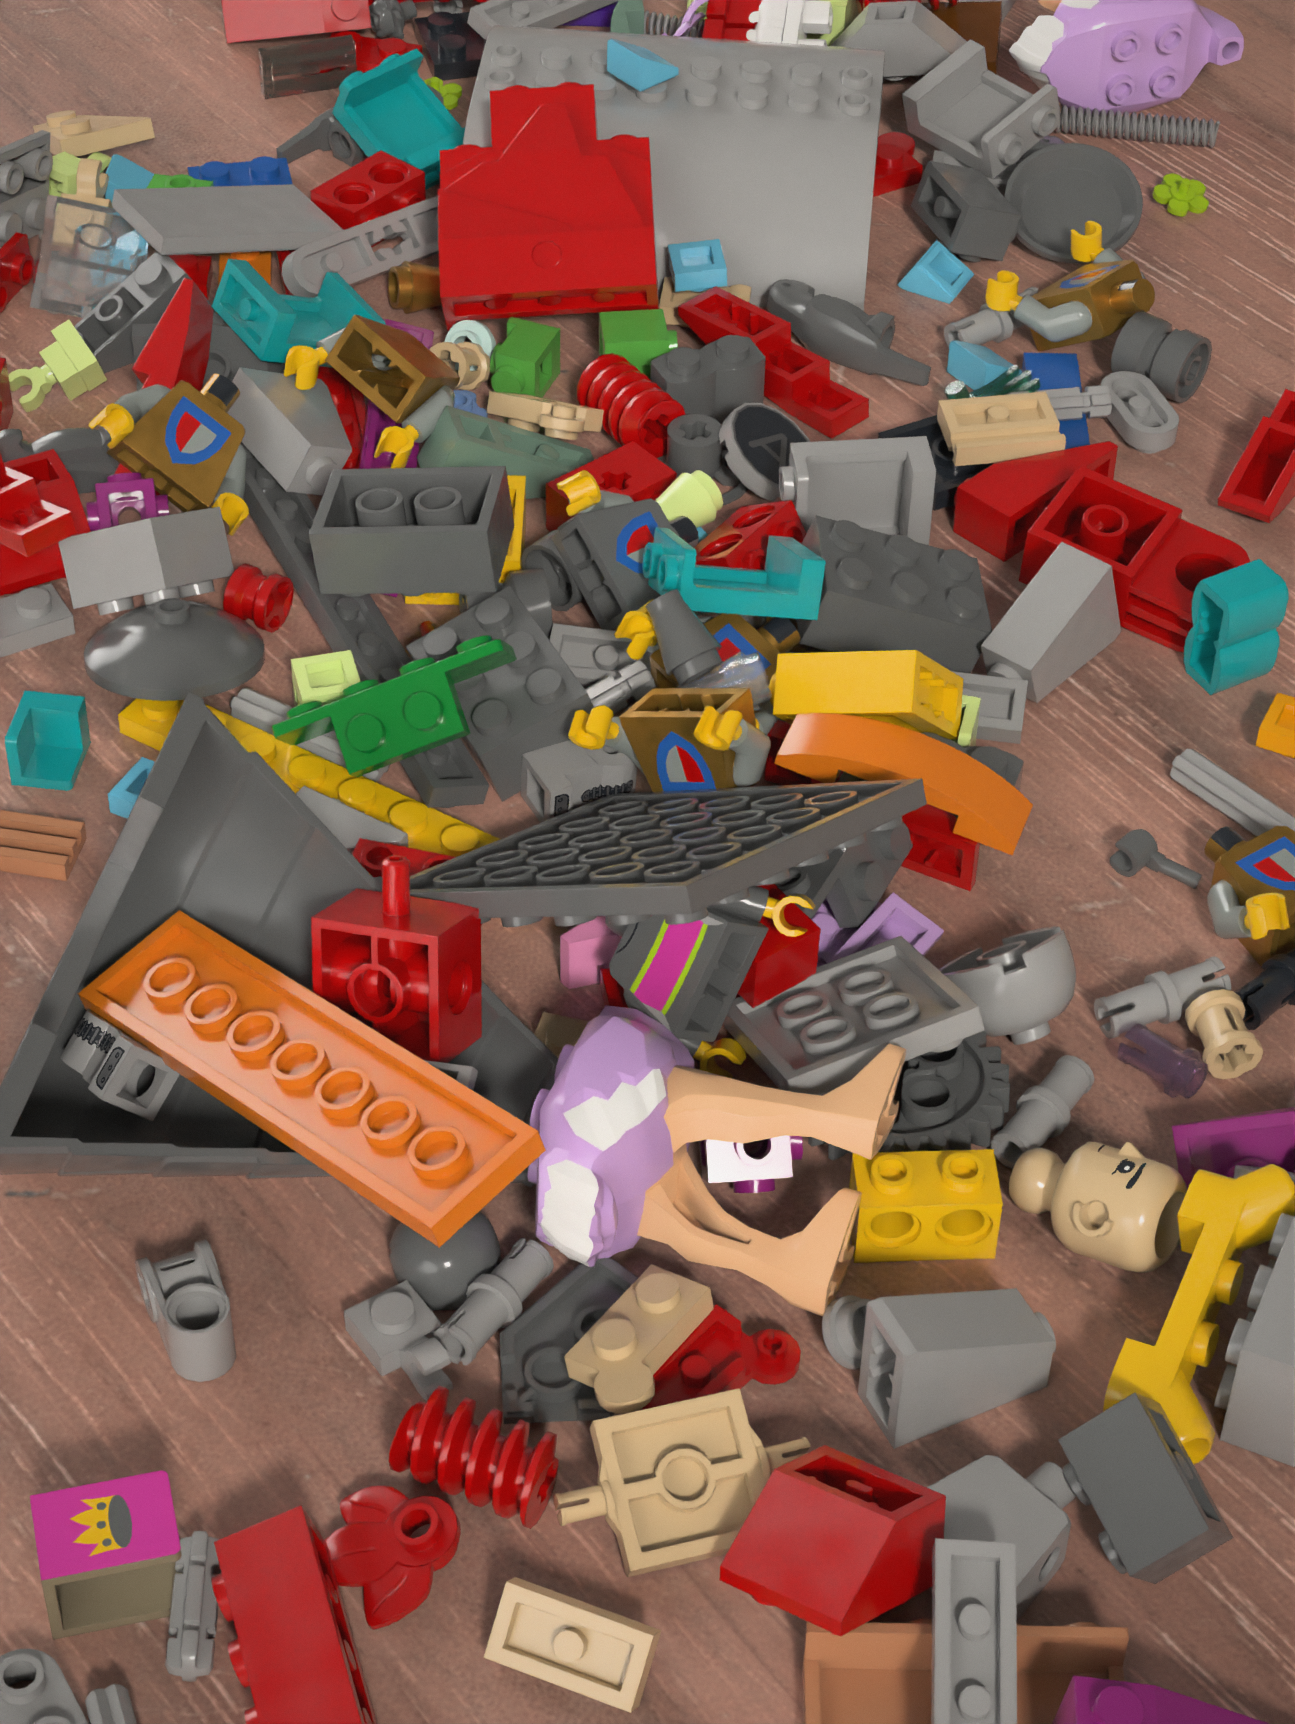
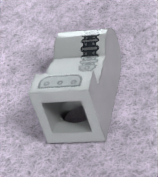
[521,740,637,823]
[60,1009,180,1121]

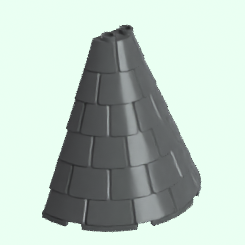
[0,692,558,1187]

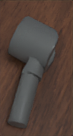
[1109,829,1202,889]

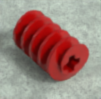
[577,353,686,458]
[388,1385,559,1529]

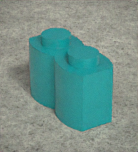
[1184,559,1289,696]

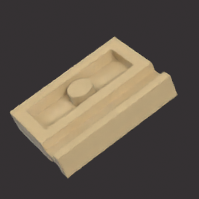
[937,391,1066,466]

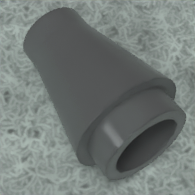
[645,589,724,686]

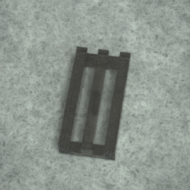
[258,35,357,99]

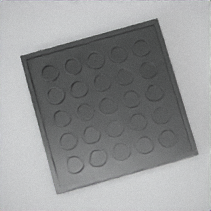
[410,778,927,927]

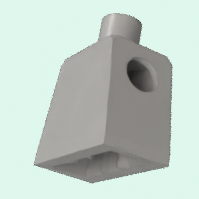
[927,1455,1076,1621]

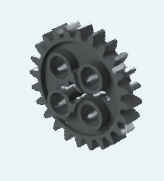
[808,1031,1010,1160]

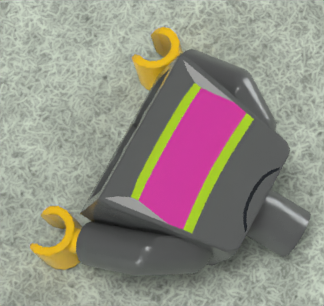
[605,886,815,1079]

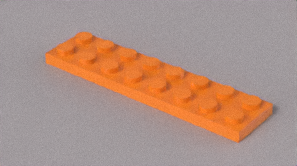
[77,910,546,1248]

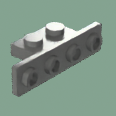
[774,772,913,928]

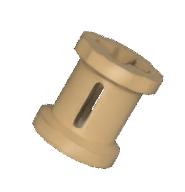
[429,342,490,390]
[1185,989,1263,1079]

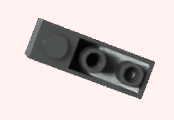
[74,251,215,374]

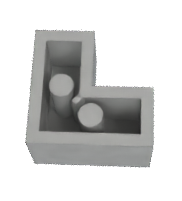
[58,507,234,615]

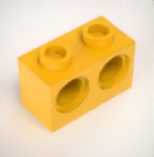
[849,1149,1003,1263]

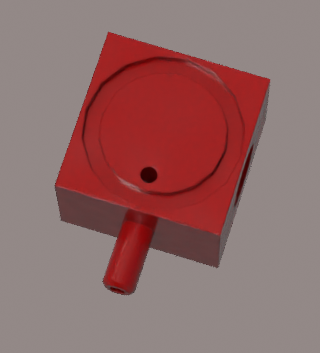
[311,855,482,1063]

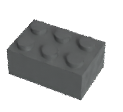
[309,466,514,597]
[796,515,992,673]
[406,586,594,802]

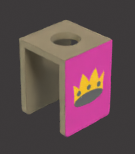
[30,1470,182,1640]

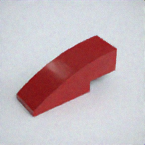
[1218,389,1295,523]

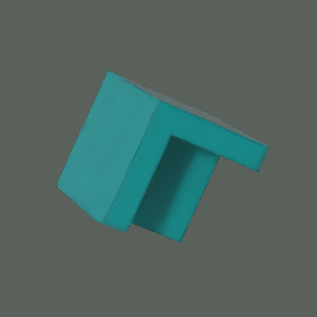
[5,690,91,791]

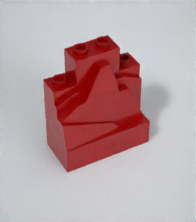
[438,82,659,331]

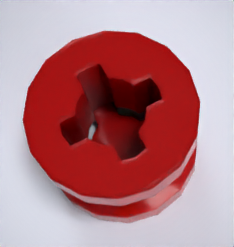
[223,563,294,633]

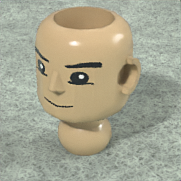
[1009,1142,1188,1273]

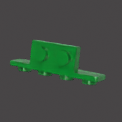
[271,635,517,777]

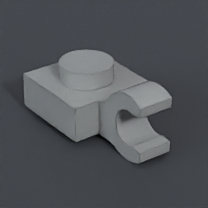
[344,1280,453,1401]

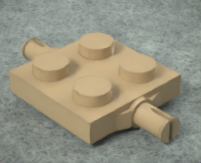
[554,1388,811,1577]

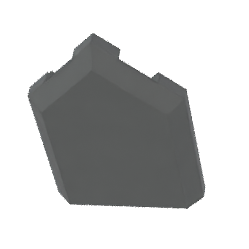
[500,1257,639,1424]

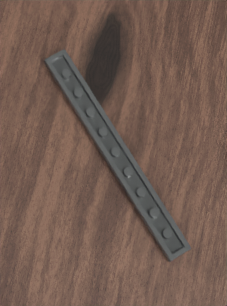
[240,442,489,808]

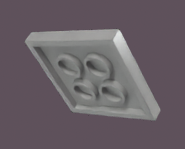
[724,936,985,1096]

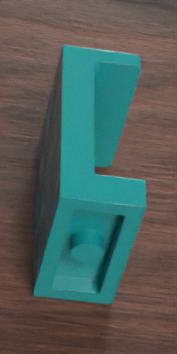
[332,48,465,190]
[211,259,386,367]
[642,527,826,620]

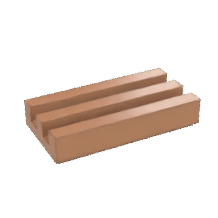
[0,810,87,881]

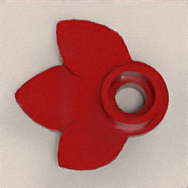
[325,1486,461,1630]

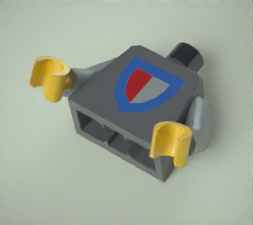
[551,470,699,631]

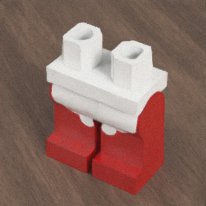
[702,0,833,46]

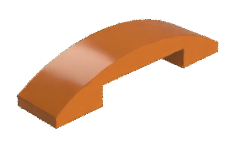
[774,713,1033,856]

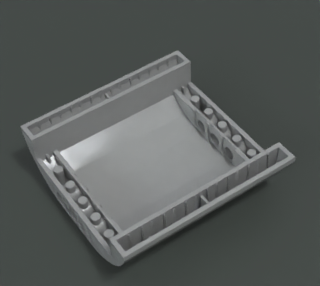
[463,25,885,311]

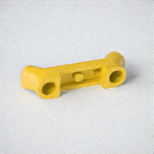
[1103,1164,1295,1465]

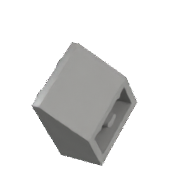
[0,130,53,248]

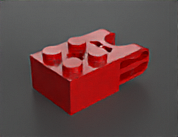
[1019,465,1250,652]

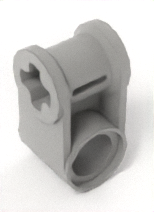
[135,1239,236,1382]

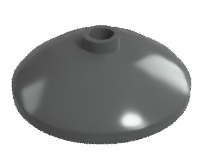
[84,598,265,701]

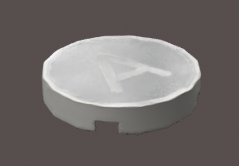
[719,403,810,502]

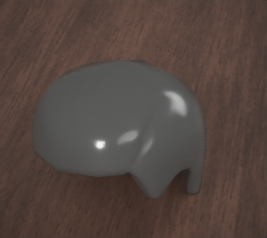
[389,1211,503,1311]

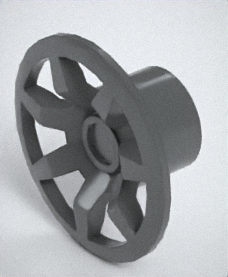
[657,414,748,506]

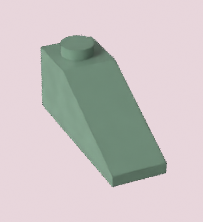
[417,405,594,499]

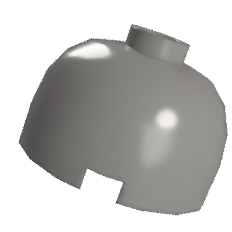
[940,926,1076,1045]

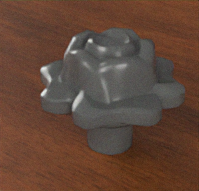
[369,0,417,39]

